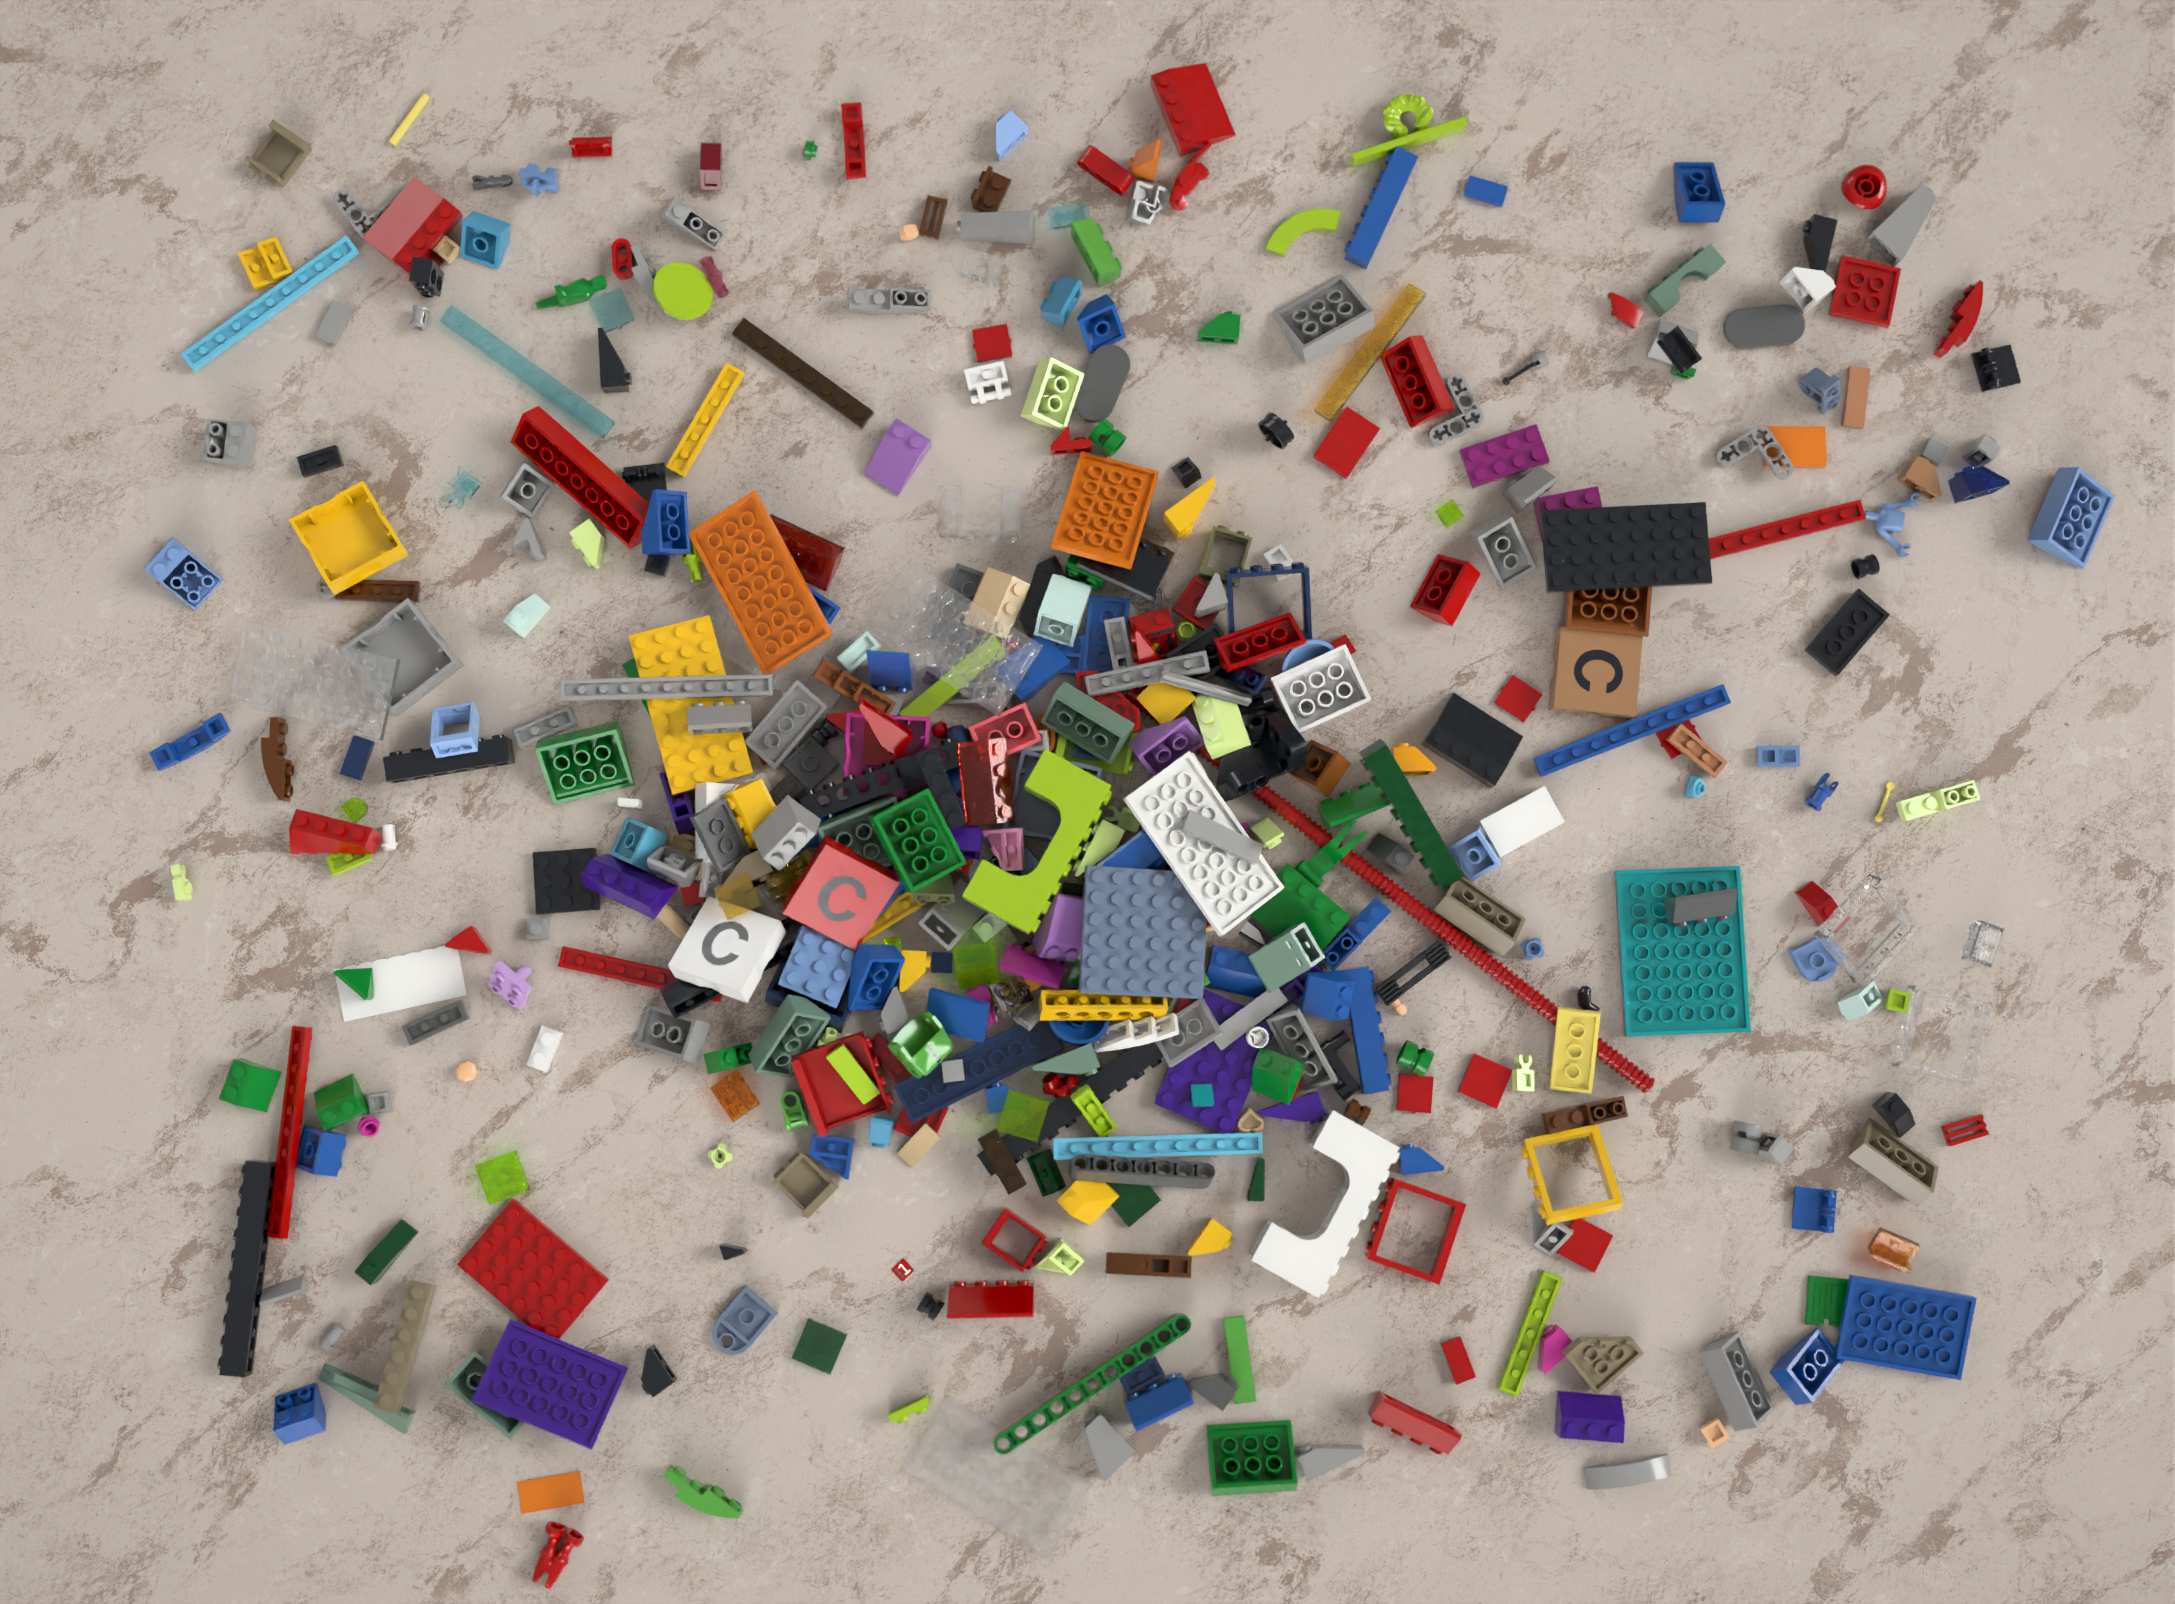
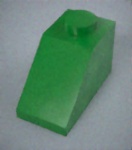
[1197,311,1241,345]

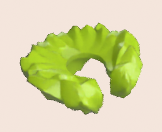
[1383,93,1433,138]

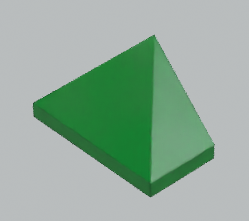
[334,968,374,1000]

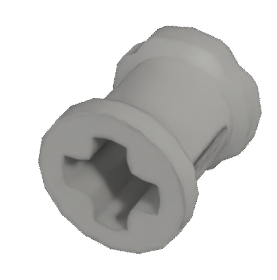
[408,305,431,331]

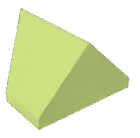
[1033,1238,1085,1276]

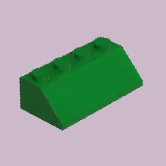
[1317,782,1390,830]

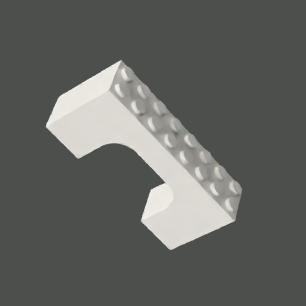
[1248,1109,1400,1298]

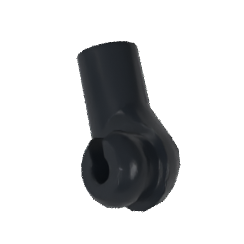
[1577,986,1600,1011]

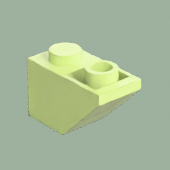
[569,519,605,569]

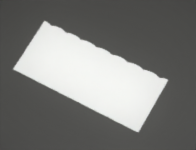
[334,945,467,1022]

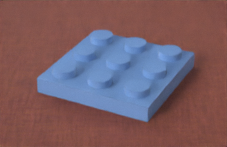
[777,926,856,1008]

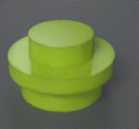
[1176,621,1196,642]

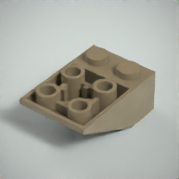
[715,850,778,902]

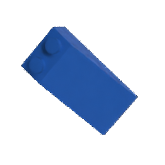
[867,650,915,693]

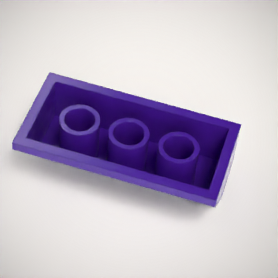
[580,853,678,920]

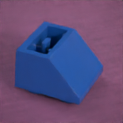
[273,1383,326,1445]

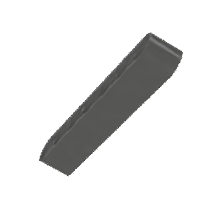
[1069,1154,1215,1189]

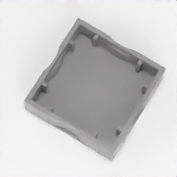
[341,598,464,716]

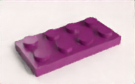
[1459,424,1550,489]

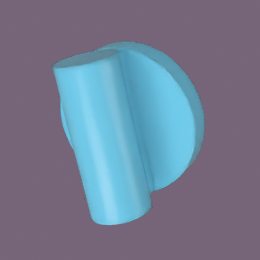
[1684,776,1706,798]

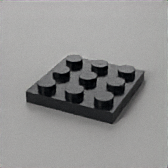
[533,848,600,915]

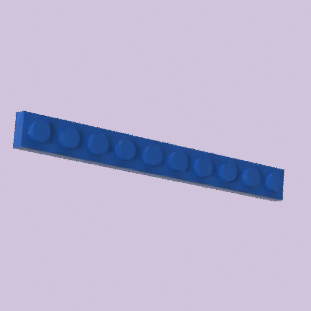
[1533,684,1731,777]

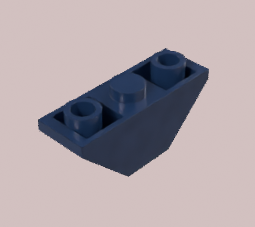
[1215,666,1268,698]

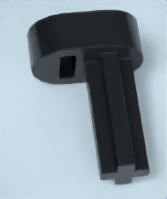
[1238,687,1276,715]

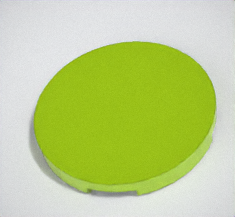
[652,262,713,321]

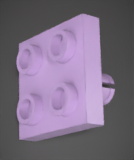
[488,961,532,1010]

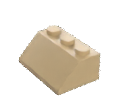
[963,567,1030,641]

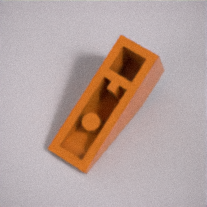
[1128,139,1161,182]

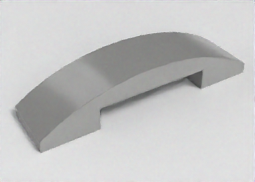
[1584,1454,1671,1490]

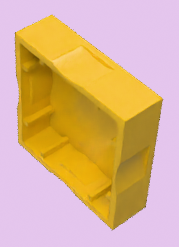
[289,481,409,595]

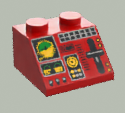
[1128,607,1178,655]

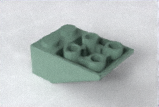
[1248,922,1325,993]

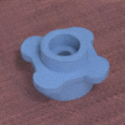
[1521,937,1545,961]

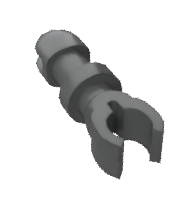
[472,175,513,190]

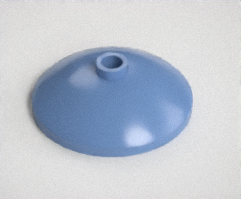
[1281,639,1335,673]

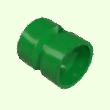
[1088,418,1127,457]
[1396,1040,1434,1077]

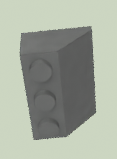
[1664,888,1737,927]

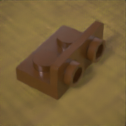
[971,166,1011,212]

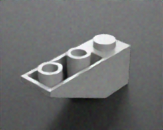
[659,197,726,250]

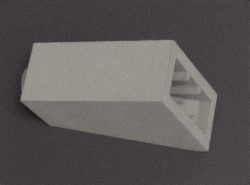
[1085,1411,1135,1482]

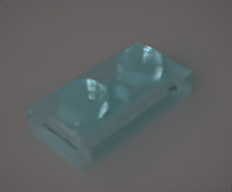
[1047,202,1090,230]

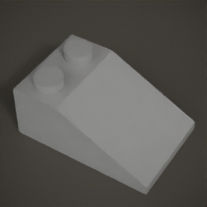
[1468,512,1536,589]
[647,844,702,887]
[634,1004,710,1064]

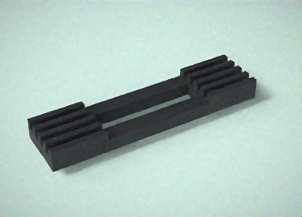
[1374,940,1452,1006]

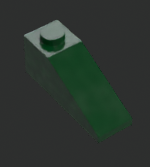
[354,1219,419,1285]

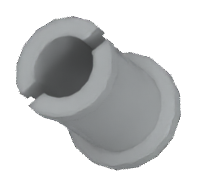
[319,1323,346,1351]

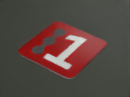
[892,1259,914,1281]

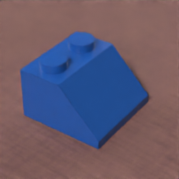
[1300,970,1355,1020]
[296,1125,346,1177]

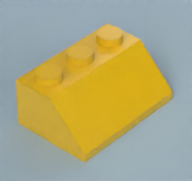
[721,778,776,850]

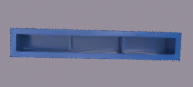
[1344,147,1419,269]
[1342,966,1392,1095]

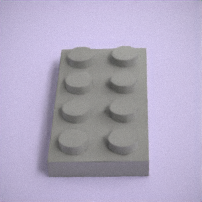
[745,680,829,769]

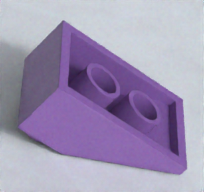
[864,418,932,496]
[1128,716,1205,776]
[1032,893,1083,963]

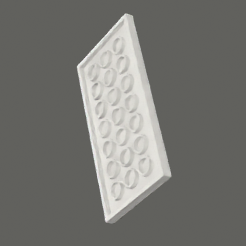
[1123,751,1284,937]

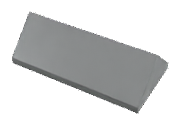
[1266,1003,1338,1091]

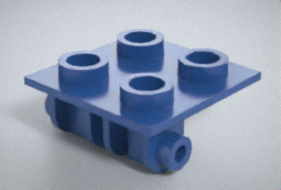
[1792,1187,1837,1233]

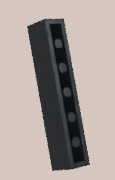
[383,734,515,784]

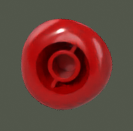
[1841,165,1887,209]

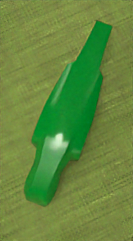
[535,275,607,310]

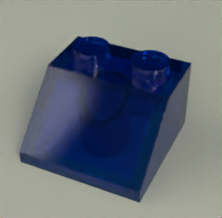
[1948,465,2010,504]

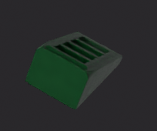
[1246,1157,1265,1201]

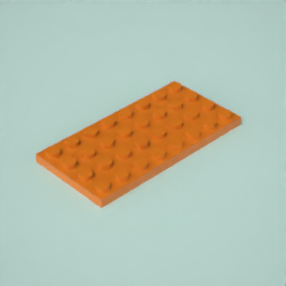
[689,491,834,675]

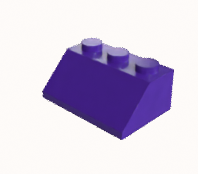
[1555,1390,1625,1443]

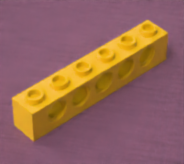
[1039,990,1168,1021]

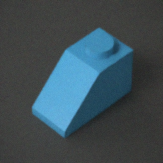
[868,1115,896,1148]

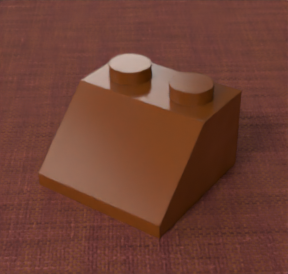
[1289,740,1351,798]

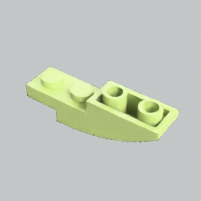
[1895,780,1981,822]

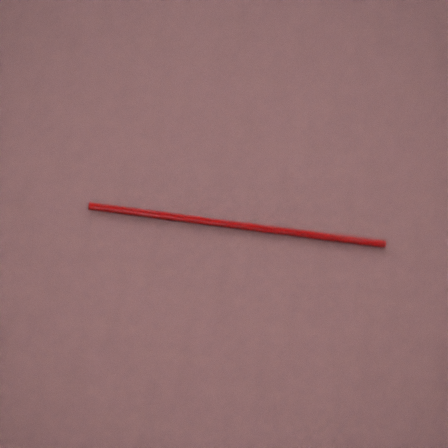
[1125,688,1655,1093]

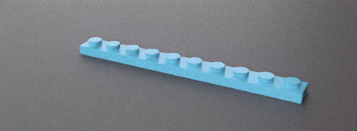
[181,235,361,372]
[1053,1133,1263,1160]

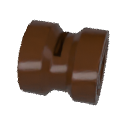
[1343,1098,1371,1126]

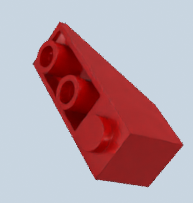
[1130,624,1162,688]

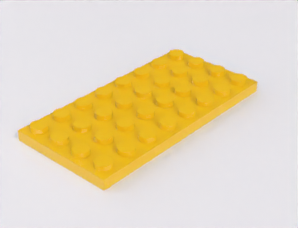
[629,615,753,795]

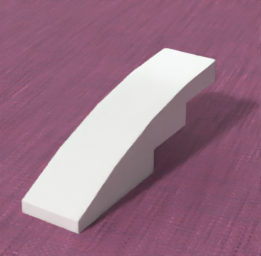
[1093,1013,1179,1052]

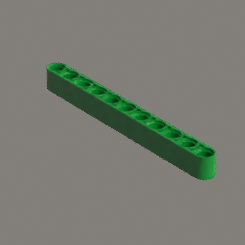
[994,1313,1191,1455]

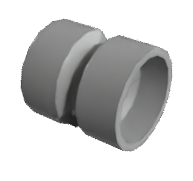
[1731,1121,1763,1155]

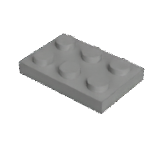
[1156,999,1223,1067]

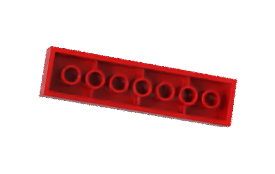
[510,406,649,549]

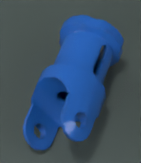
[1805,773,1839,811]

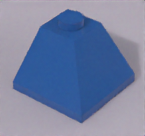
[1077,294,1126,354]

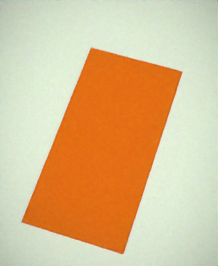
[517,1471,585,1514]

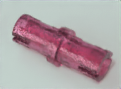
[700,256,729,298]

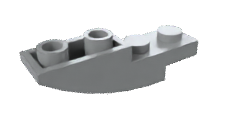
[631,244,679,321]
[848,288,931,314]

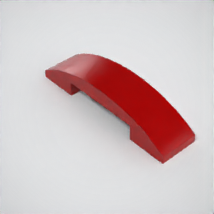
[841,102,866,180]

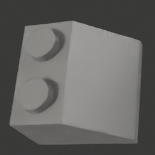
[1503,466,1558,513]

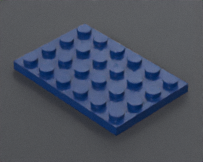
[1834,1274,1977,1380]

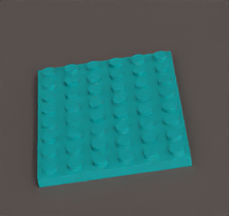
[1615,866,1751,1036]

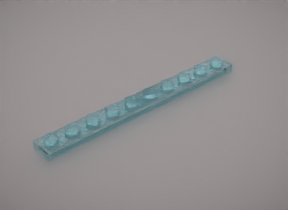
[440,305,615,439]

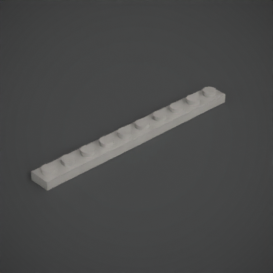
[560,674,773,702]

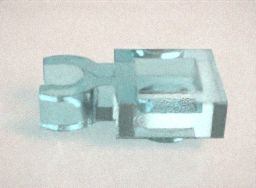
[446,471,482,509]

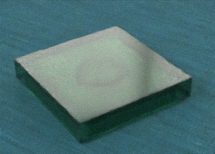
[792,1318,848,1375]

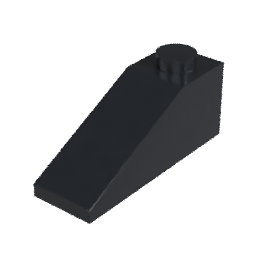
[1802,214,1838,272]
[598,328,632,393]

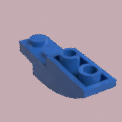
[1321,897,1391,971]

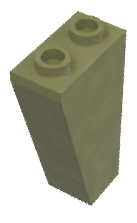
[912,873,955,905]

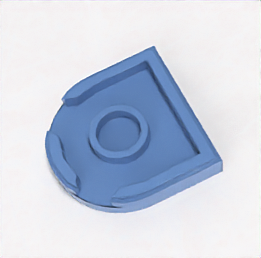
[1788,933,1838,981]

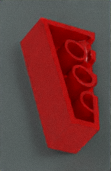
[289,809,382,854]

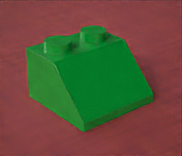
[1252,1047,1305,1105]
[219,1059,282,1112]
[314,1073,369,1131]

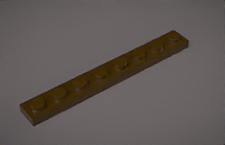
[732,318,874,429]

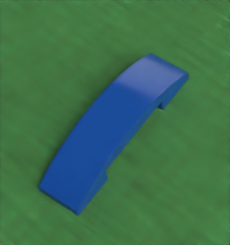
[149,713,231,771]

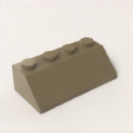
[1434,877,1526,957]
[1848,1118,1939,1206]

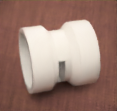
[1246,1026,1269,1048]

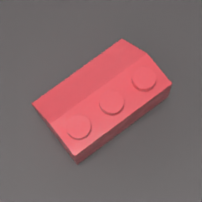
[968,702,1042,765]

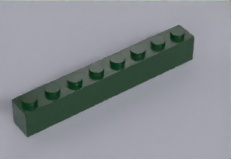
[1359,739,1464,890]

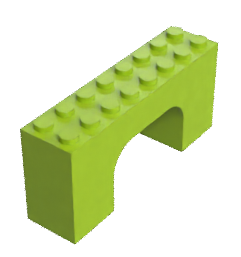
[962,749,1113,935]

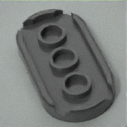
[1723,304,1805,349]
[1075,344,1130,422]

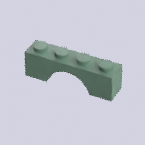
[1644,244,1726,317]

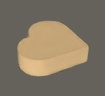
[1237,1107,1265,1133]

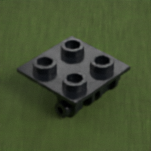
[1971,344,2021,392]
[622,463,667,503]

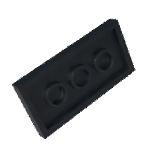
[1804,588,1890,676]

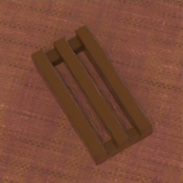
[919,195,948,240]

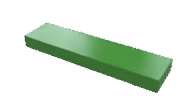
[1223,1315,1256,1404]

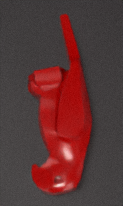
[1169,142,1211,211]

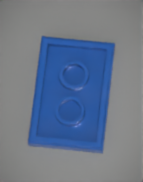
[926,987,990,1043]

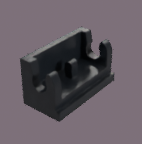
[1657,326,1702,375]

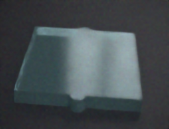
[590,288,635,333]

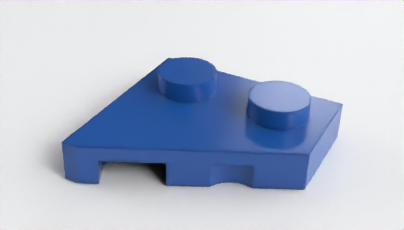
[810,1133,855,1180]

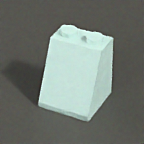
[1034,574,1092,647]

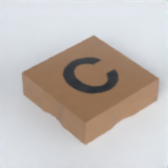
[1549,626,1643,719]

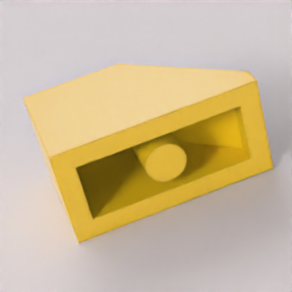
[899,950,931,992]
[1187,1217,1233,1256]

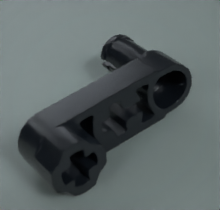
[1319,1030,1361,1101]

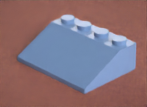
[2028,467,2115,568]

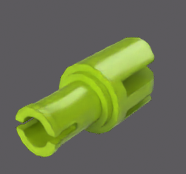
[682,537,704,583]

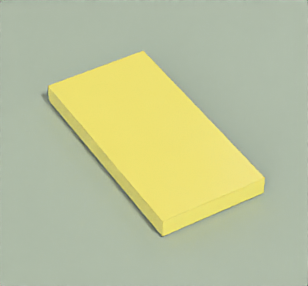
[1549,1007,1601,1094]

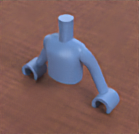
[1864,493,1921,558]

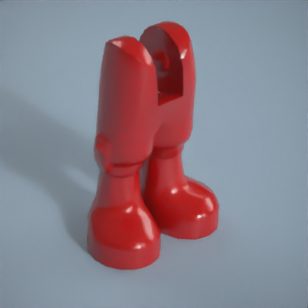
[532,1521,584,1589]

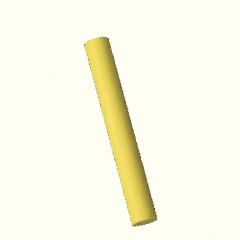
[389,93,430,146]

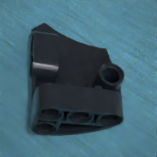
[1216,708,1308,802]

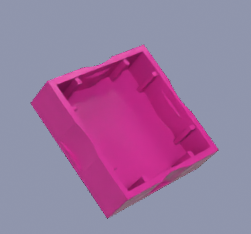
[842,713,930,799]

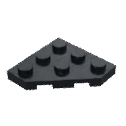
[1020,555,1067,638]

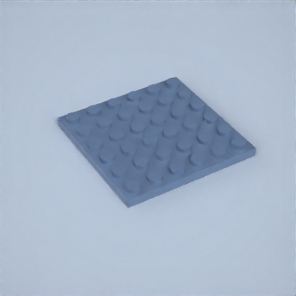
[1079,865,1207,999]

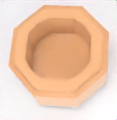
[898,224,919,241]
[456,1061,478,1082]

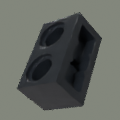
[409,257,444,298]

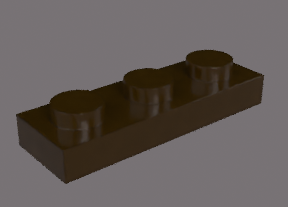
[978,1129,1027,1195]

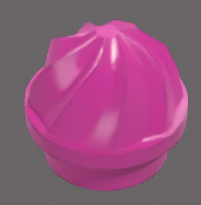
[358,1116,379,1137]

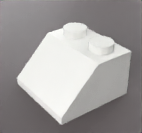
[1779,267,1836,313]

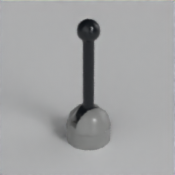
[1502,350,1549,385]

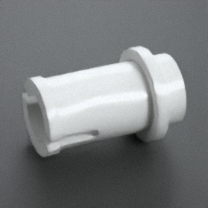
[381,824,398,851]

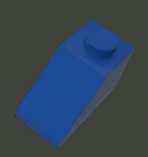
[985,1082,1031,1114]
[1398,1143,1444,1175]

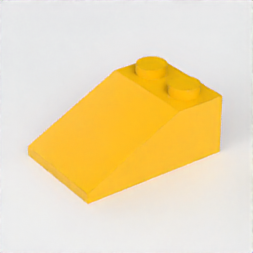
[1162,477,1216,541]

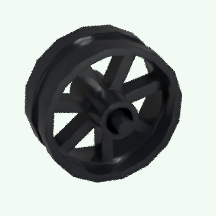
[1258,412,1295,450]

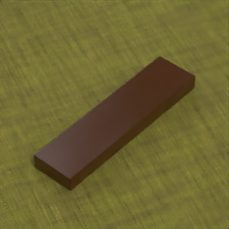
[335,580,420,602]

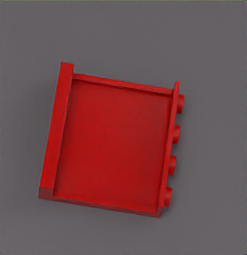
[791,1031,894,1137]

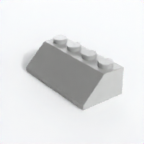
[1700,1331,1774,1431]

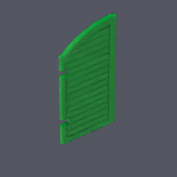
[1805,1275,1848,1327]

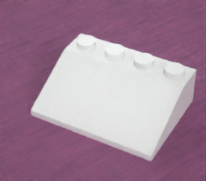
[1271,644,1372,734]

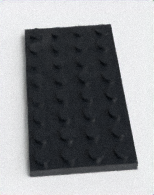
[1540,502,1712,593]

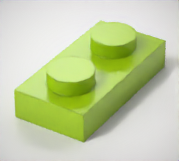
[326,853,374,877]
[888,1394,931,1424]

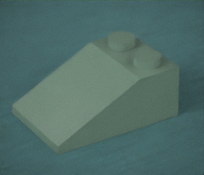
[1032,1043,1100,1077]

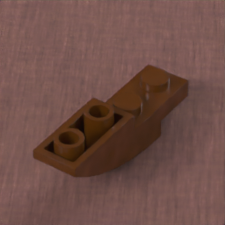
[261,717,294,802]
[1542,1096,1628,1134]
[1105,1252,1192,1278]

